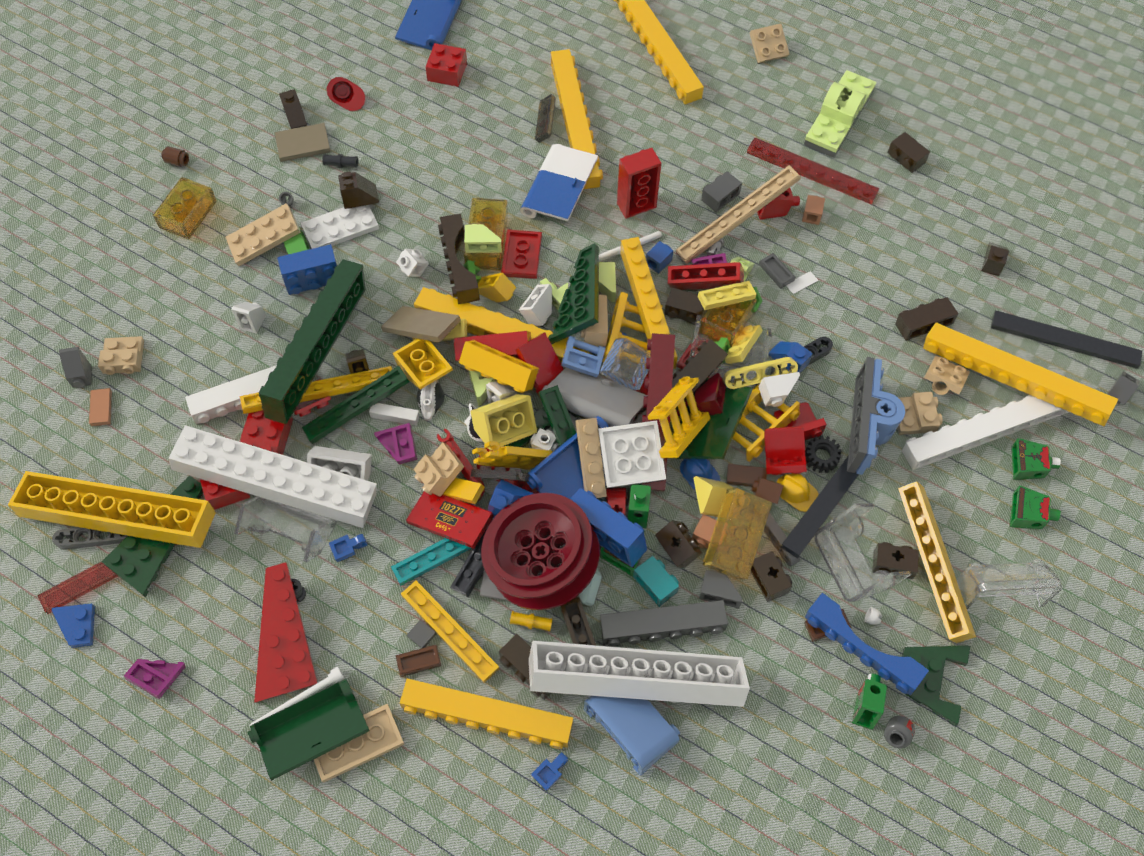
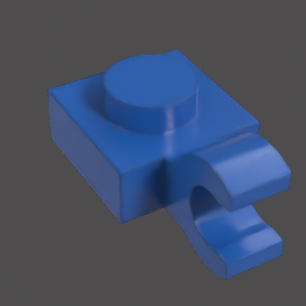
[329,534,368,562]
[531,752,569,791]

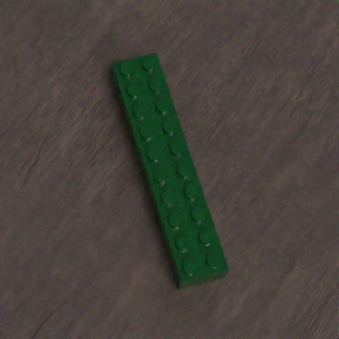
[259,259,366,424]

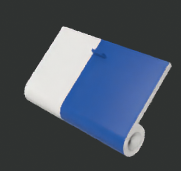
[520,144,598,221]

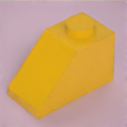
[477,273,516,302]

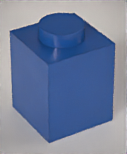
[646,241,674,274]

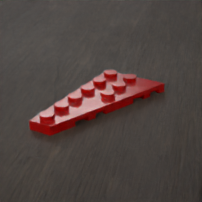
[254,562,318,703]

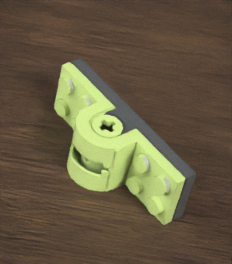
[804,70,877,158]

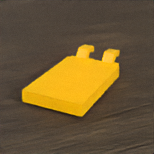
[472,441,553,470]

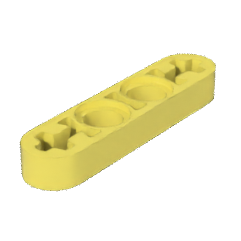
[723,357,798,389]

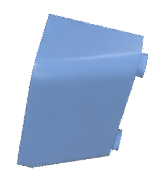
[584,696,680,776]

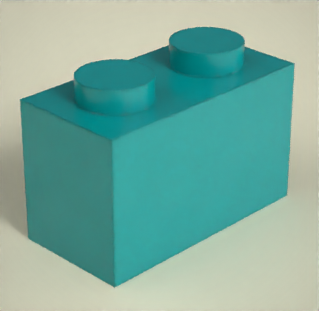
[633,556,679,607]

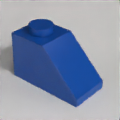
[768,341,813,373]

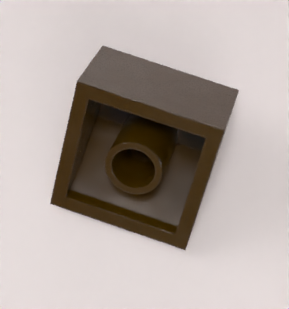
[338,172,379,209]

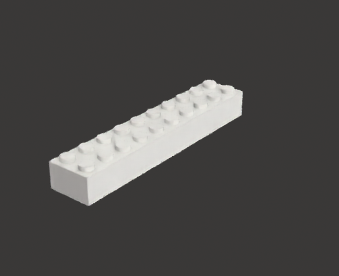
[168,425,377,528]
[529,641,750,707]

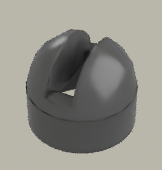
[279,192,294,206]

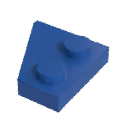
[52,603,95,648]

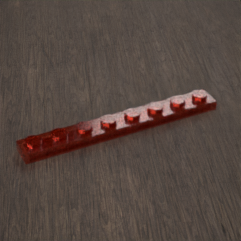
[747,137,880,205]

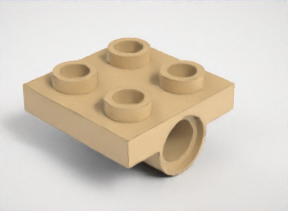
[750,24,790,64]
[924,355,970,395]

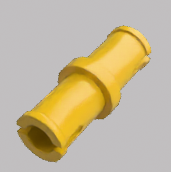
[510,611,552,632]

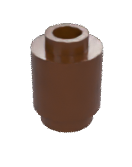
[161,146,189,167]

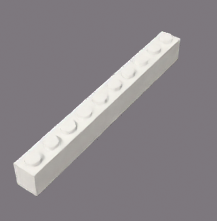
[902,395,1069,470]

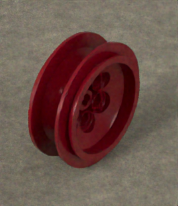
[481,493,600,610]

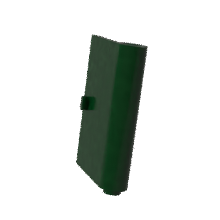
[675,379,753,459]
[248,679,370,781]

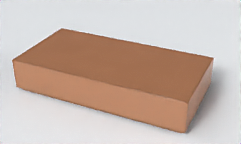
[89,388,112,427]

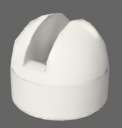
[864,607,882,625]

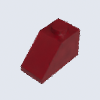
[694,373,727,415]

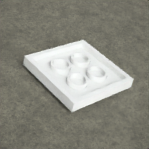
[598,421,666,488]

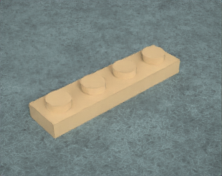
[575,418,607,498]

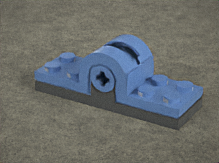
[847,357,905,475]

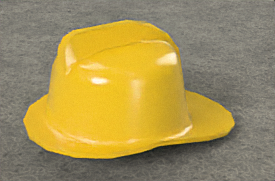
[777,474,819,512]

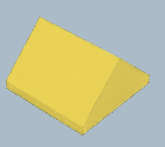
[693,476,741,519]

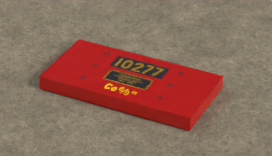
[406,491,494,549]

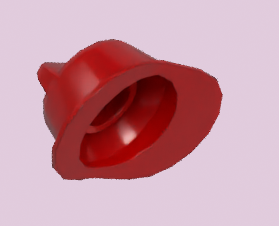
[326,77,366,111]

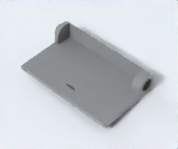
[543,368,647,427]

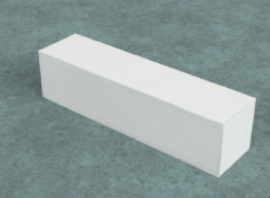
[369,403,420,426]

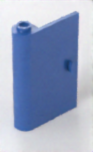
[395,0,462,50]
[526,416,609,499]

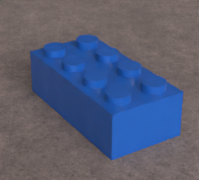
[570,488,647,567]

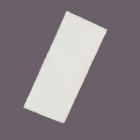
[786,271,818,294]

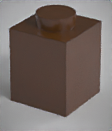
[751,477,784,504]

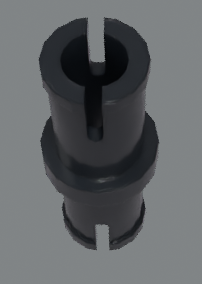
[322,154,359,168]

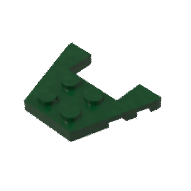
[896,645,971,726]

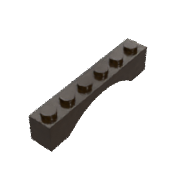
[438,213,480,304]

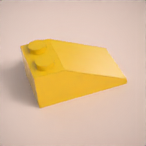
[393,339,453,390]

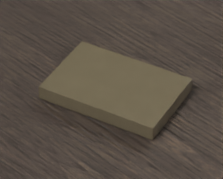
[274,123,331,162]

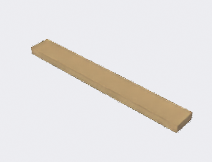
[676,165,801,264]

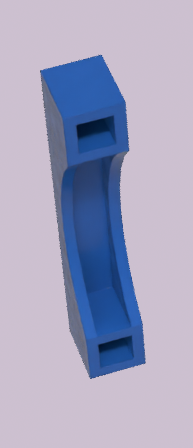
[805,593,929,696]

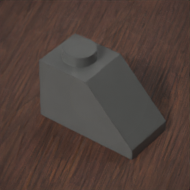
[59,347,92,388]
[1108,371,1140,404]
[699,569,742,609]

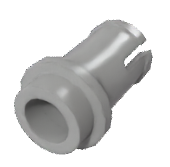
[707,238,724,256]

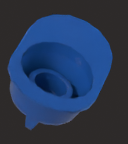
[680,459,720,491]

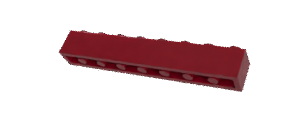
[638,333,675,492]

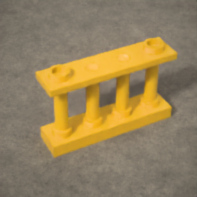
[602,292,662,374]
[648,376,710,458]
[732,383,800,462]

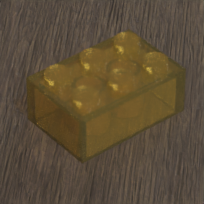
[153,177,217,240]
[697,285,757,347]

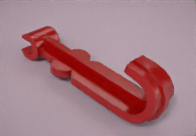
[437,429,485,503]

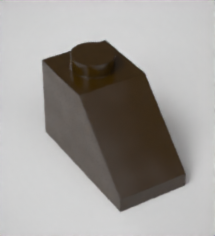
[279,89,307,129]
[981,242,1009,276]
[345,349,369,374]

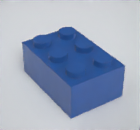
[277,244,337,295]

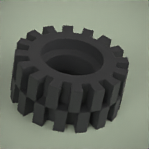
[805,435,842,473]

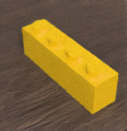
[459,340,539,393]

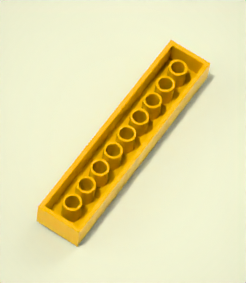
[8,471,216,548]

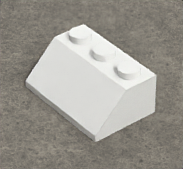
[307,446,372,481]

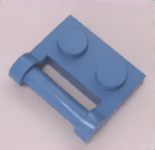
[561,336,605,378]

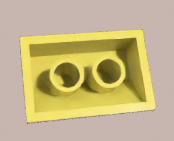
[470,394,537,450]

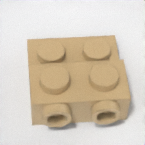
[98,336,144,375]
[897,392,943,435]
[414,442,464,496]

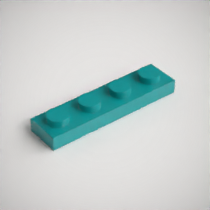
[391,538,472,586]

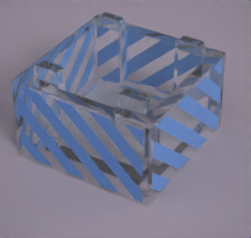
[600,338,650,390]

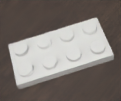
[301,205,379,249]

